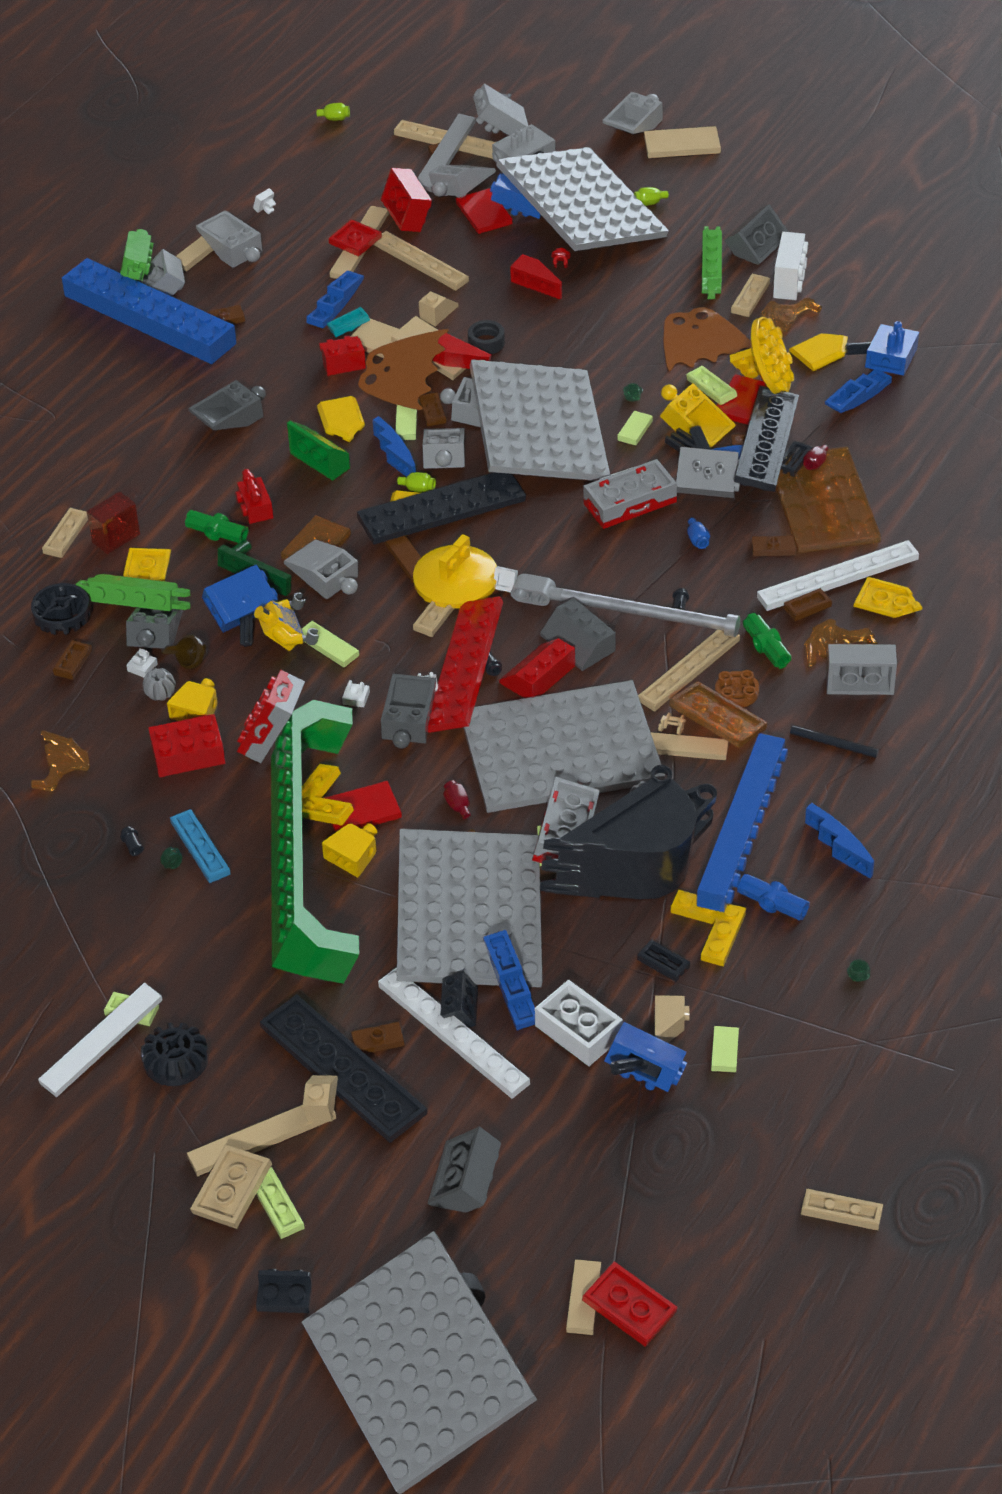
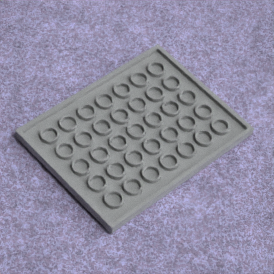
[496,147,669,251]
[470,360,610,481]
[463,680,665,813]
[396,829,542,987]
[302,1231,537,1494]

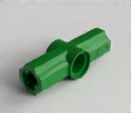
[185,510,249,543]
[743,613,791,669]

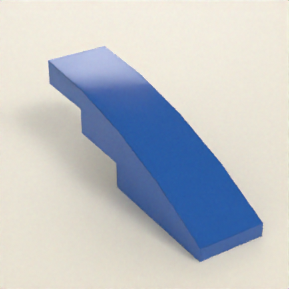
[307,270,364,328]
[825,370,892,413]
[373,416,416,477]
[805,803,874,878]
[483,930,535,1031]

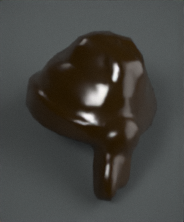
[161,635,207,669]

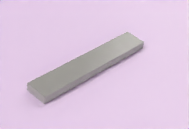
[417,114,476,192]

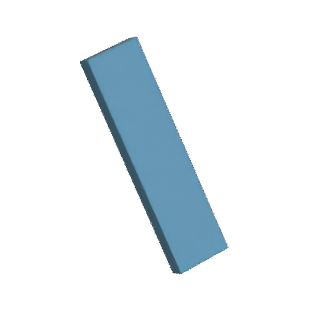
[170,809,231,883]

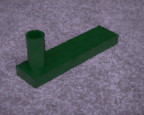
[218,540,291,596]

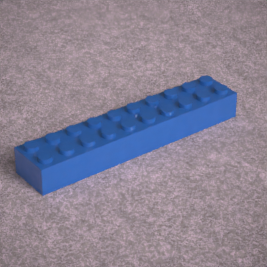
[62,258,237,364]

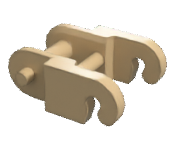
[658,712,686,735]

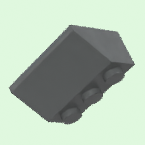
[724,204,789,265]
[540,597,616,671]
[427,1126,501,1213]

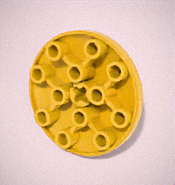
[730,317,794,394]
[413,534,497,608]

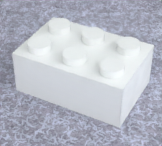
[773,232,808,300]
[535,980,623,1066]

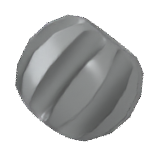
[142,668,176,701]

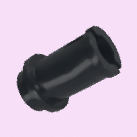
[672,588,689,610]
[485,652,502,676]
[120,826,144,856]

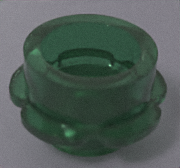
[623,383,643,401]
[160,847,183,869]
[847,959,871,982]

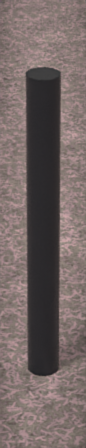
[790,725,879,758]

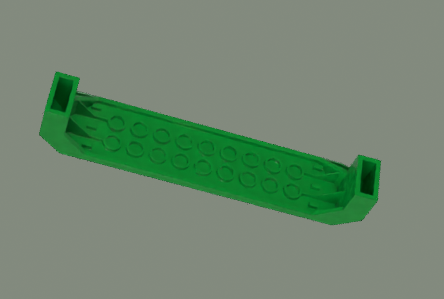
[271,700,359,984]

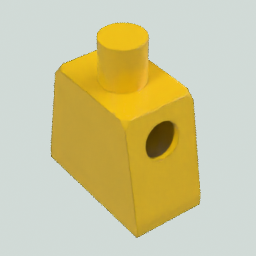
[167,678,218,721]
[322,823,377,878]

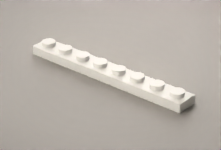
[757,540,919,611]
[378,968,530,1099]

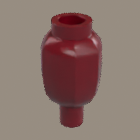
[803,445,828,470]
[443,780,471,819]

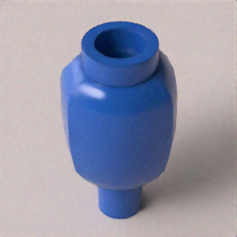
[687,518,710,549]

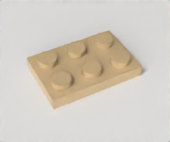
[190,1145,272,1229]

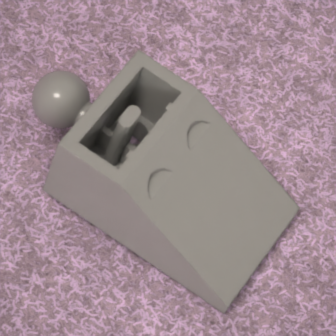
[603,92,663,134]
[429,165,496,198]
[196,210,263,268]
[440,377,481,427]
[423,428,465,468]
[284,539,358,599]

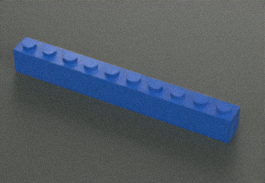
[697,733,788,912]

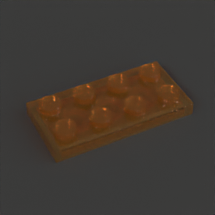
[669,681,768,748]

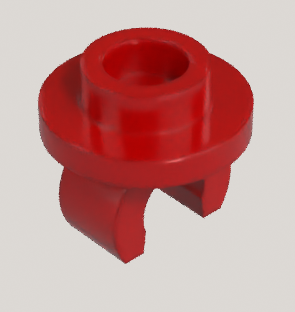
[551,248,571,268]

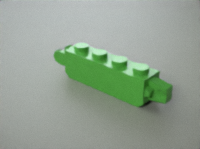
[702,226,722,299]
[120,229,154,281]
[76,574,190,611]

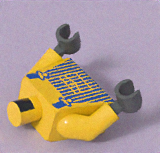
[254,592,319,651]

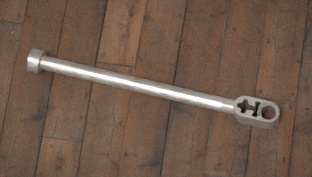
[511,574,740,637]

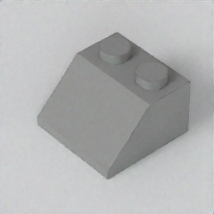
[140,249,185,296]

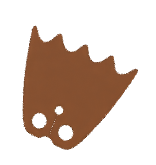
[664,307,751,371]
[358,329,449,410]

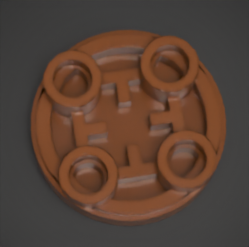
[715,670,759,708]

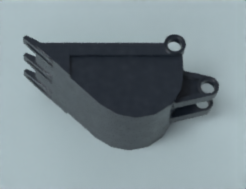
[539,765,717,899]

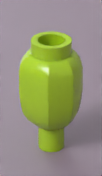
[317,103,350,121]
[634,187,669,206]
[397,472,436,493]

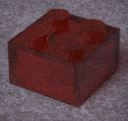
[87,491,140,554]

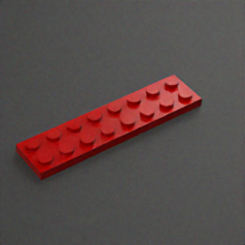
[428,596,503,733]

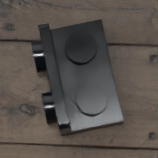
[440,971,478,1028]
[256,1269,312,1313]

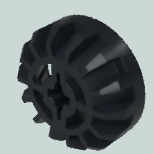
[31,583,91,635]
[141,1022,209,1086]

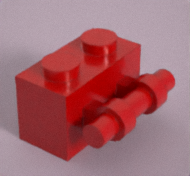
[319,335,366,376]
[235,469,273,524]

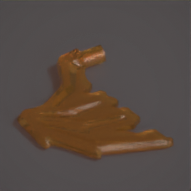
[761,298,822,340]
[804,619,878,668]
[31,731,90,791]

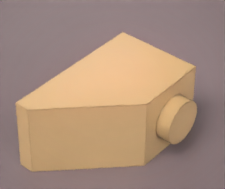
[419,291,458,327]
[655,996,689,1043]
[303,1075,338,1121]

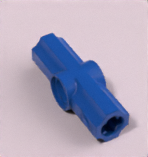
[737,874,810,921]

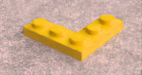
[302,764,354,825]
[671,890,746,967]

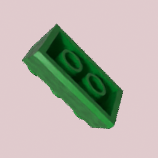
[287,421,350,481]

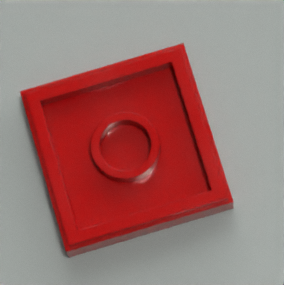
[328,219,382,257]

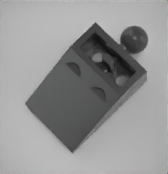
[188,380,266,430]
[126,607,183,648]
[381,674,436,749]

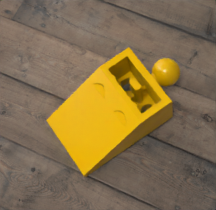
[660,383,736,448]

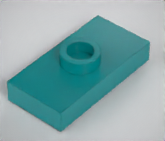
[327,307,370,337]

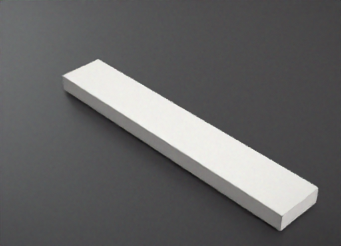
[38,983,162,1097]

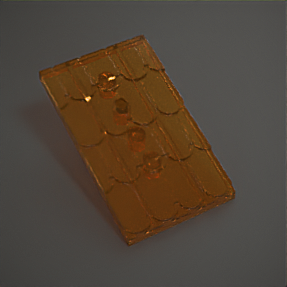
[776,446,881,553]

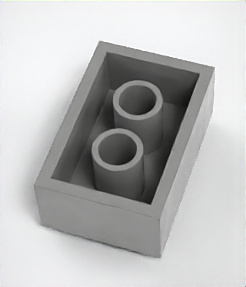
[826,644,897,695]

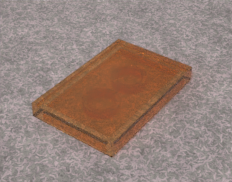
[281,515,351,560]

